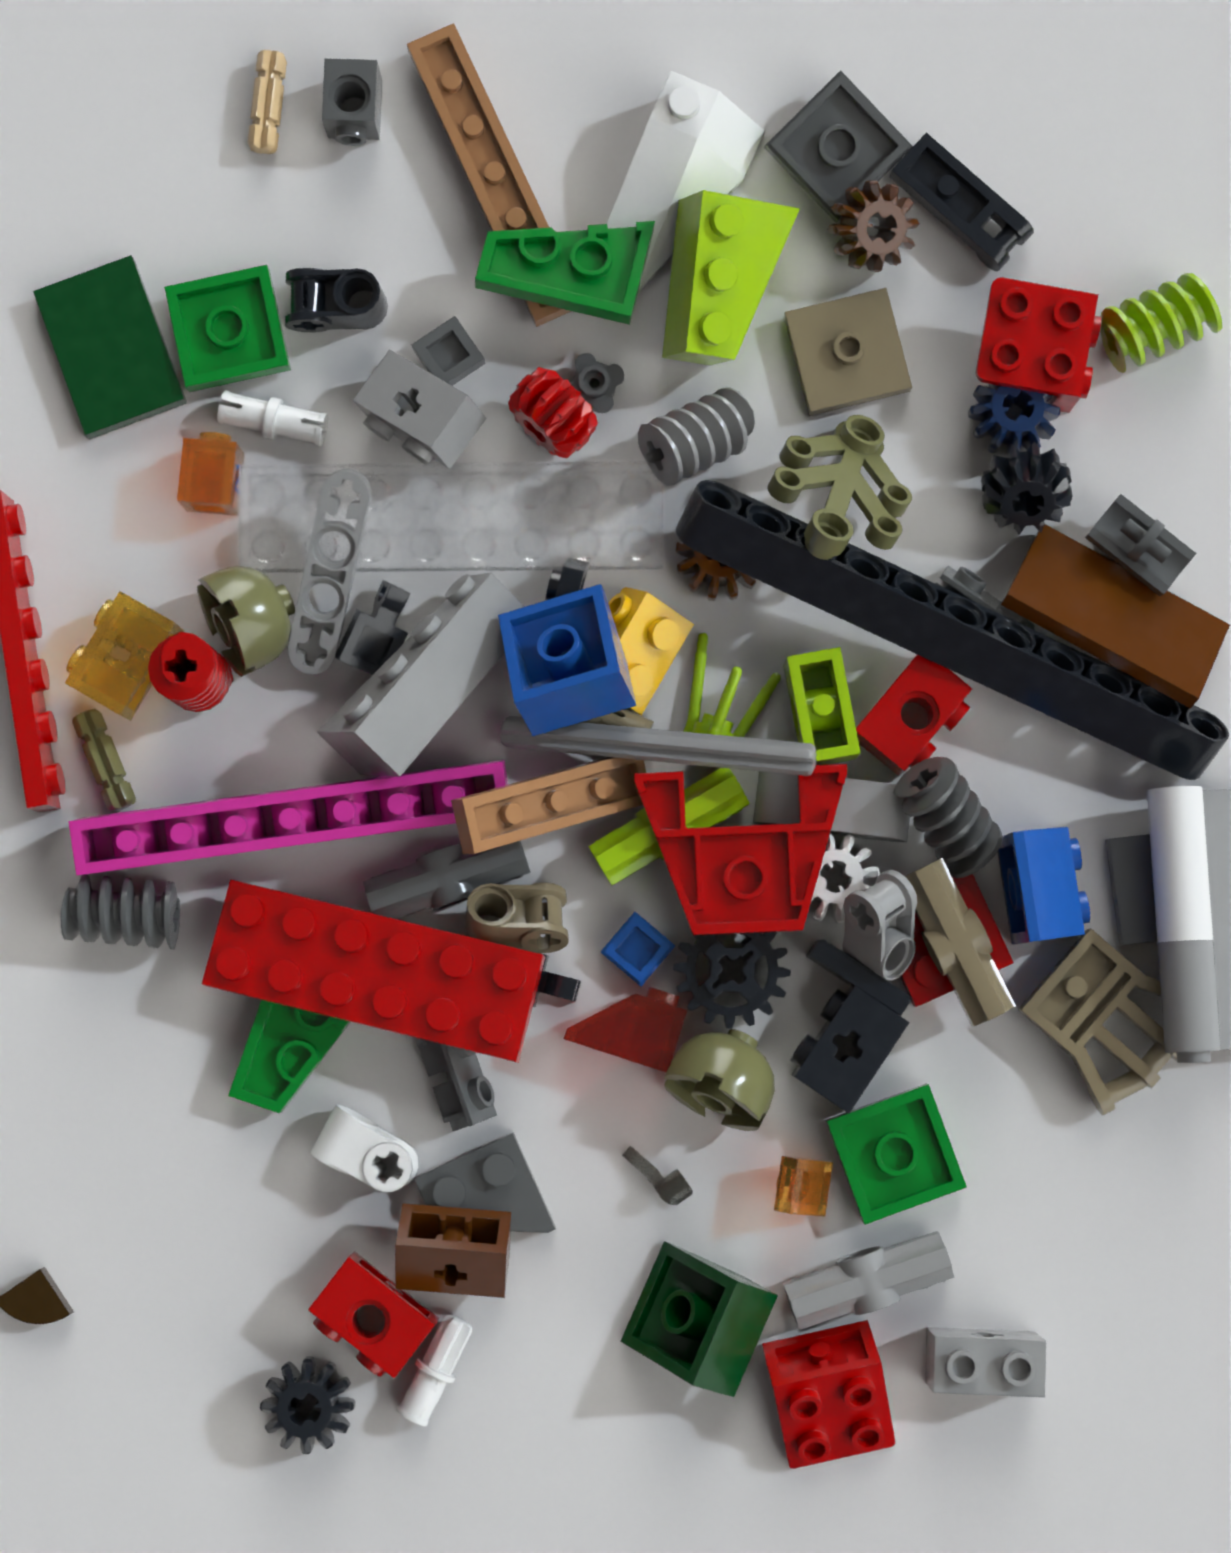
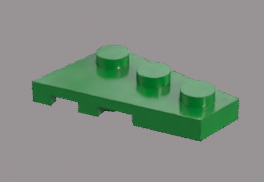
[228,1000,351,1113]

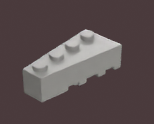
[317,572,525,777]

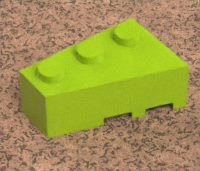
[662,190,800,366]

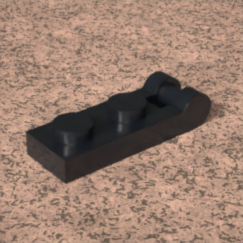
[889,132,1034,272]

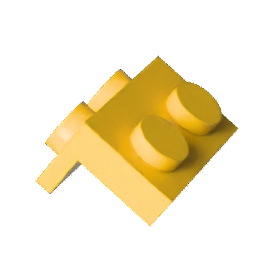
[608,587,694,716]

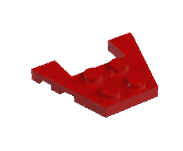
[634,764,847,935]

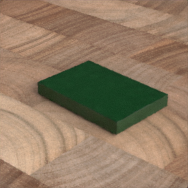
[33,255,187,439]

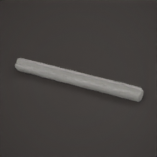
[501,716,817,776]

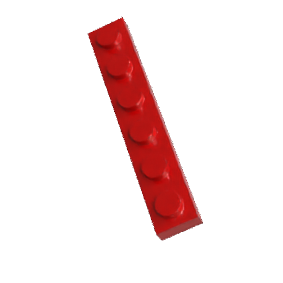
[0,490,65,812]

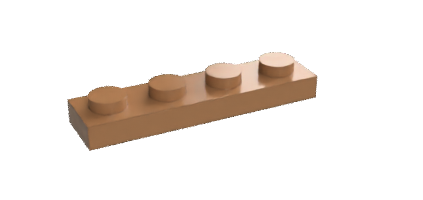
[451,757,646,854]

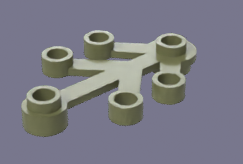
[767,415,912,560]

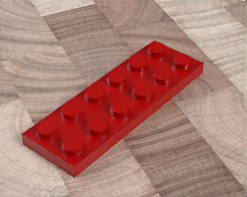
[201,879,545,1063]

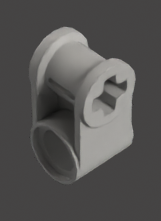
[842,870,917,980]

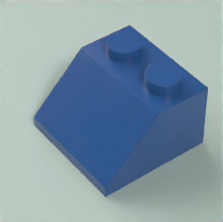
[498,584,636,736]
[997,827,1090,945]

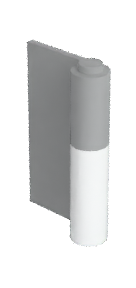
[1147,786,1231,1063]

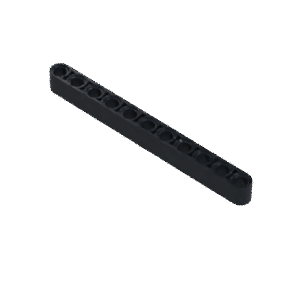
[676,480,1229,780]

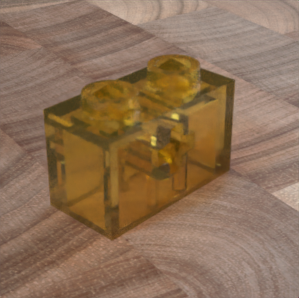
[65,591,185,721]

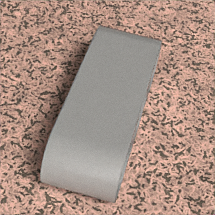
[753,771,910,842]

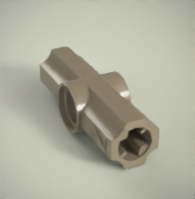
[905,858,1016,1027]

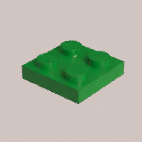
[164,264,291,393]
[825,1083,967,1225]

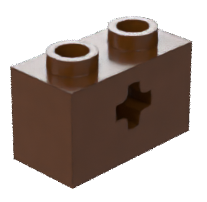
[395,1203,512,1298]

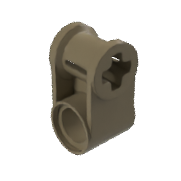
[464,883,569,953]

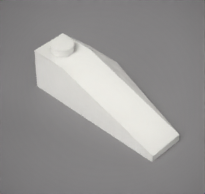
[607,71,765,295]

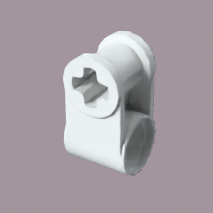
[310,1104,420,1192]

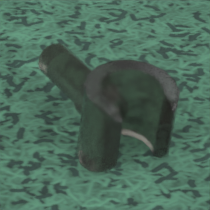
[622,1146,693,1205]

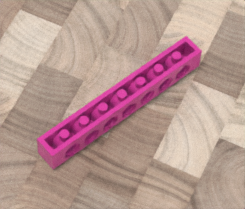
[68,760,508,876]

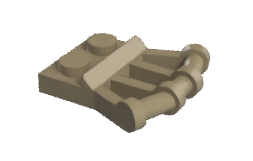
[1018,928,1177,1115]

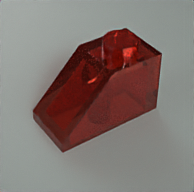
[564,987,687,1072]

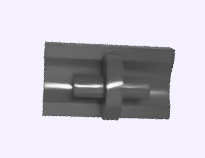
[1085,494,1197,597]

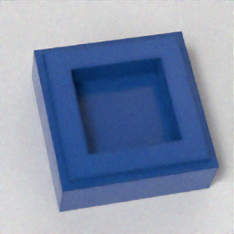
[600,911,675,987]

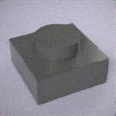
[411,316,486,386]

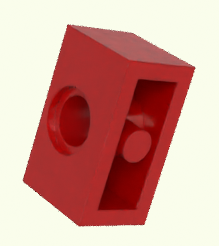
[856,655,973,776]
[308,1251,439,1378]

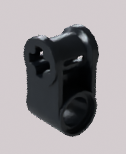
[285,268,388,333]

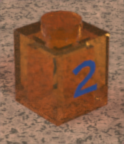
[177,432,245,516]

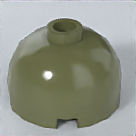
[197,566,295,677]
[663,1029,775,1131]

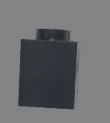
[790,986,910,1114]

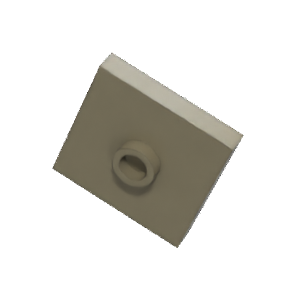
[784,288,912,416]

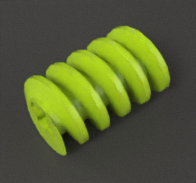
[1100,273,1223,373]

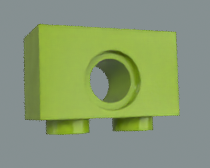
[783,647,861,765]

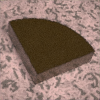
[0,1267,74,1324]

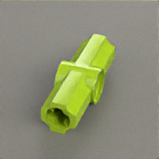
[588,768,750,886]

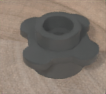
[570,353,624,414]

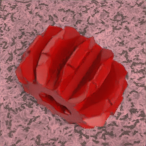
[508,367,598,459]

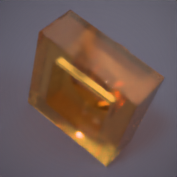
[774,1156,833,1216]

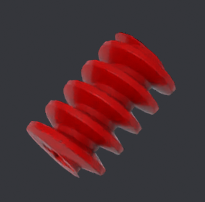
[148,631,233,712]

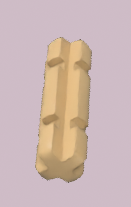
[248,50,287,154]

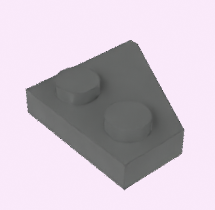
[414,1132,556,1233]

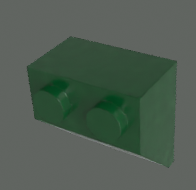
[620,1241,778,1397]

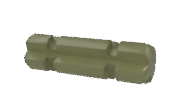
[72,709,136,812]

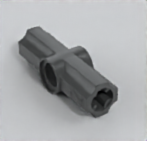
[363,841,531,919]

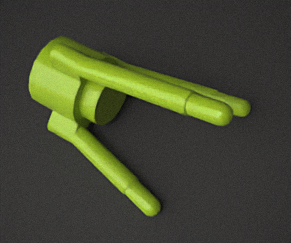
[683,633,781,737]

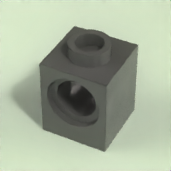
[322,58,382,146]

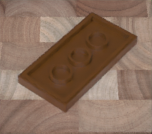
[1001,524,1230,709]

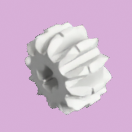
[811,832,880,924]

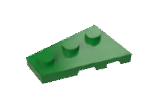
[475,221,655,325]

